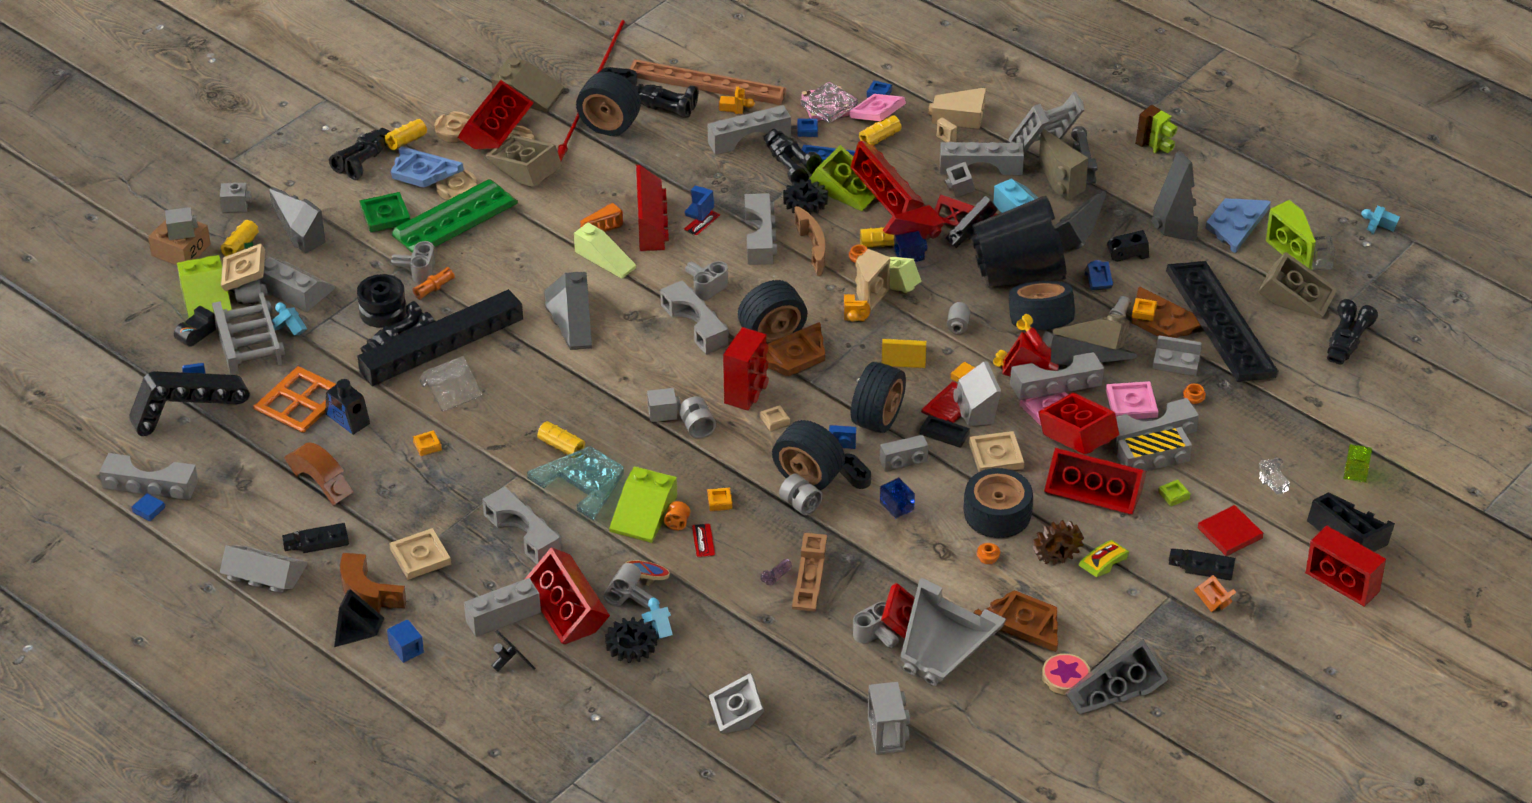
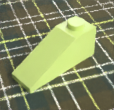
[574,223,636,279]
[890,257,922,293]

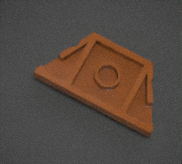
[1132,287,1204,338]
[767,322,825,376]
[974,590,1058,652]

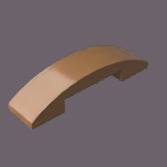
[795,206,825,276]
[792,533,827,612]

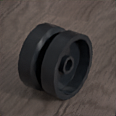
[357,274,406,328]

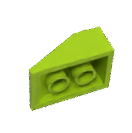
[809,145,876,211]
[1266,200,1316,270]
[177,255,232,318]
[609,466,677,543]

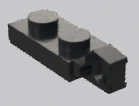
[946,196,998,248]
[282,523,349,553]
[1169,549,1236,581]

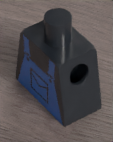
[325,379,370,435]

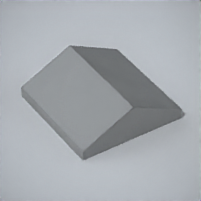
[709,673,764,734]

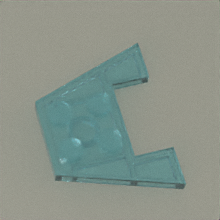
[527,446,624,521]

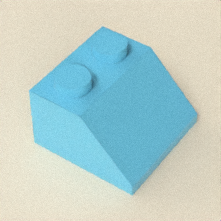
[993,178,1038,213]

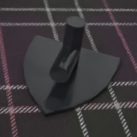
[491,630,536,672]

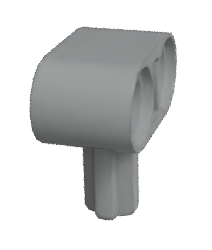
[391,241,435,284]
[685,261,728,300]
[604,563,653,608]
[853,602,899,648]

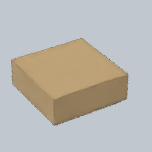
[937,117,957,142]
[760,405,790,431]

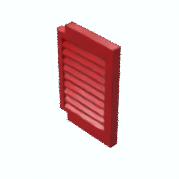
[921,381,961,423]

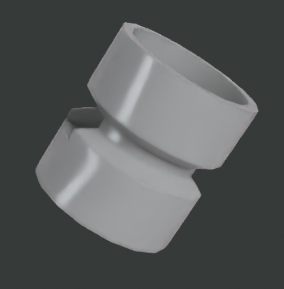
[679,396,716,439]
[779,474,823,515]

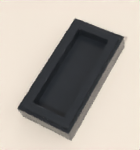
[920,415,970,448]

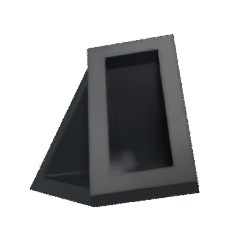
[334,589,385,647]

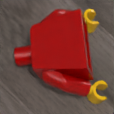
[993,314,1059,377]

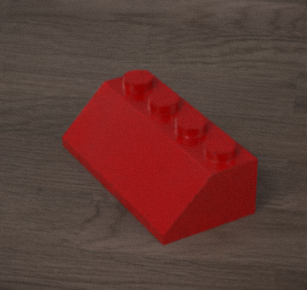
[457,80,534,149]
[850,141,924,216]
[636,165,669,251]
[1044,448,1147,515]
[524,547,610,644]

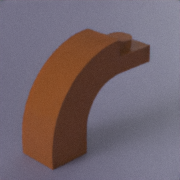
[284,442,353,505]
[340,553,407,613]

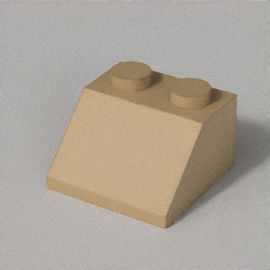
[855,249,890,310]

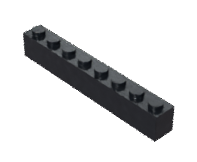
[357,289,523,386]

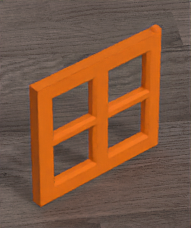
[253,366,336,433]

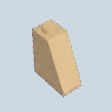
[929,88,986,129]

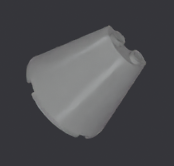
[901,577,1006,686]

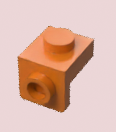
[1194,575,1237,612]

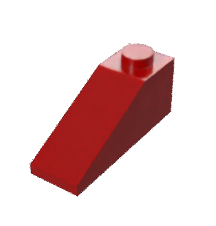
[883,205,946,241]

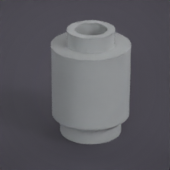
[235,280,268,304]
[947,302,970,334]

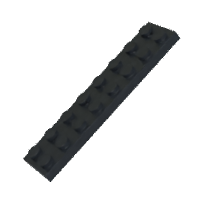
[1166,261,1278,382]

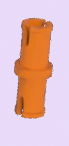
[412,267,455,300]

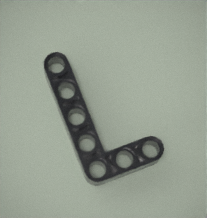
[129,371,250,436]

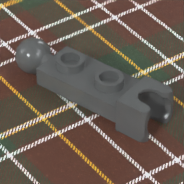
[1071,126,1097,184]

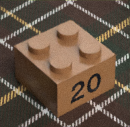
[148,220,211,265]

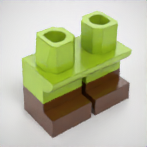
[1135,104,1178,154]

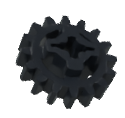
[783,179,828,215]
[605,617,657,663]

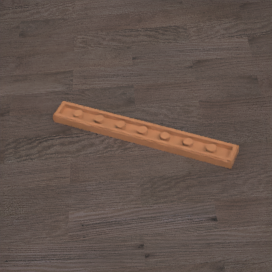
[630,59,786,105]

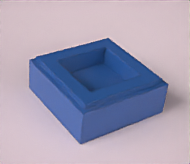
[867,80,892,98]
[797,119,818,137]
[132,493,165,521]

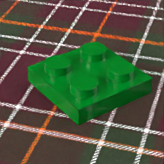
[359,192,410,232]

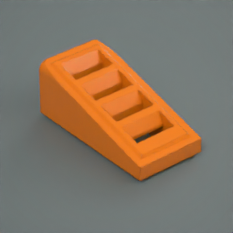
[580,203,623,232]

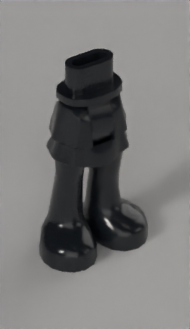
[634,84,699,118]
[329,128,391,180]
[764,129,822,183]
[1327,299,1378,365]
[360,301,435,353]

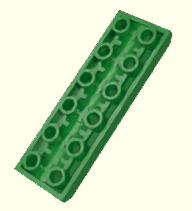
[392,179,518,252]

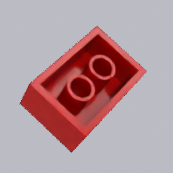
[723,327,769,411]
[1038,393,1120,455]
[1305,525,1386,607]

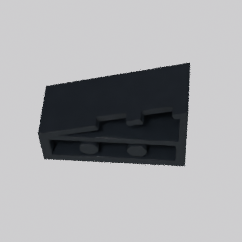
[1307,492,1395,552]

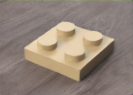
[221,244,265,291]
[969,431,1024,472]
[389,528,451,580]

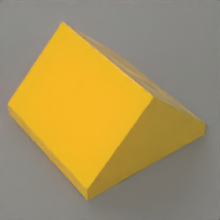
[882,339,927,368]

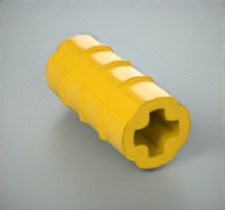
[859,115,902,145]
[385,119,427,150]
[221,220,259,257]
[860,227,904,248]
[537,421,585,458]

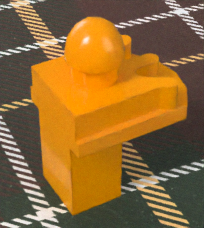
[719,86,755,114]
[844,294,871,322]

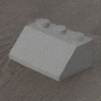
[259,257,335,312]
[219,545,307,593]

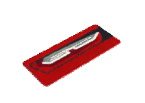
[684,210,720,236]
[692,523,715,557]

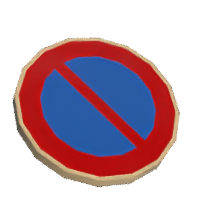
[625,560,670,586]

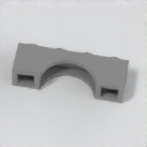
[708,105,791,155]
[940,142,1024,175]
[744,193,777,265]
[660,280,729,354]
[1010,352,1104,400]
[1109,398,1199,453]
[99,453,198,500]
[482,486,562,564]

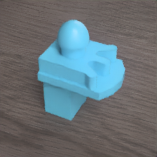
[1362,205,1400,234]
[272,302,307,336]
[642,597,673,639]

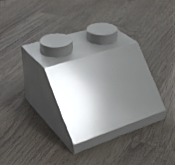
[954,361,1001,426]

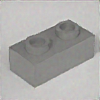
[880,435,928,471]

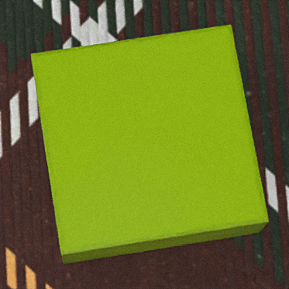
[1158,479,1191,507]

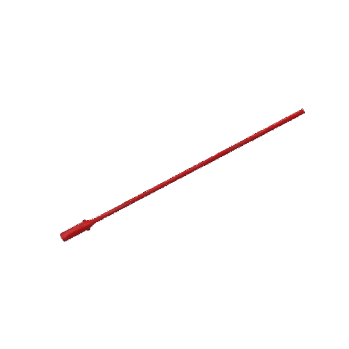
[557,20,625,161]

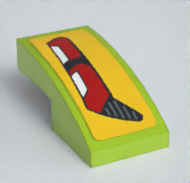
[1079,540,1129,577]

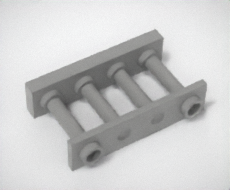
[1009,92,1085,154]
[212,293,285,375]

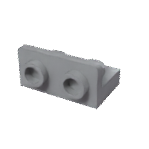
[1153,336,1202,376]

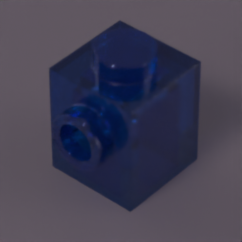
[894,231,928,262]
[880,477,915,519]

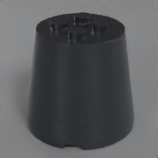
[971,196,1067,287]

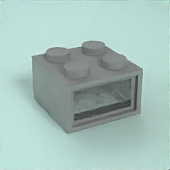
[868,682,910,754]

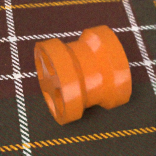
[664,501,691,531]

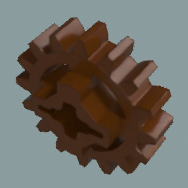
[1032,520,1084,565]

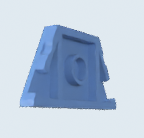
[391,146,464,187]
[1206,198,1271,253]

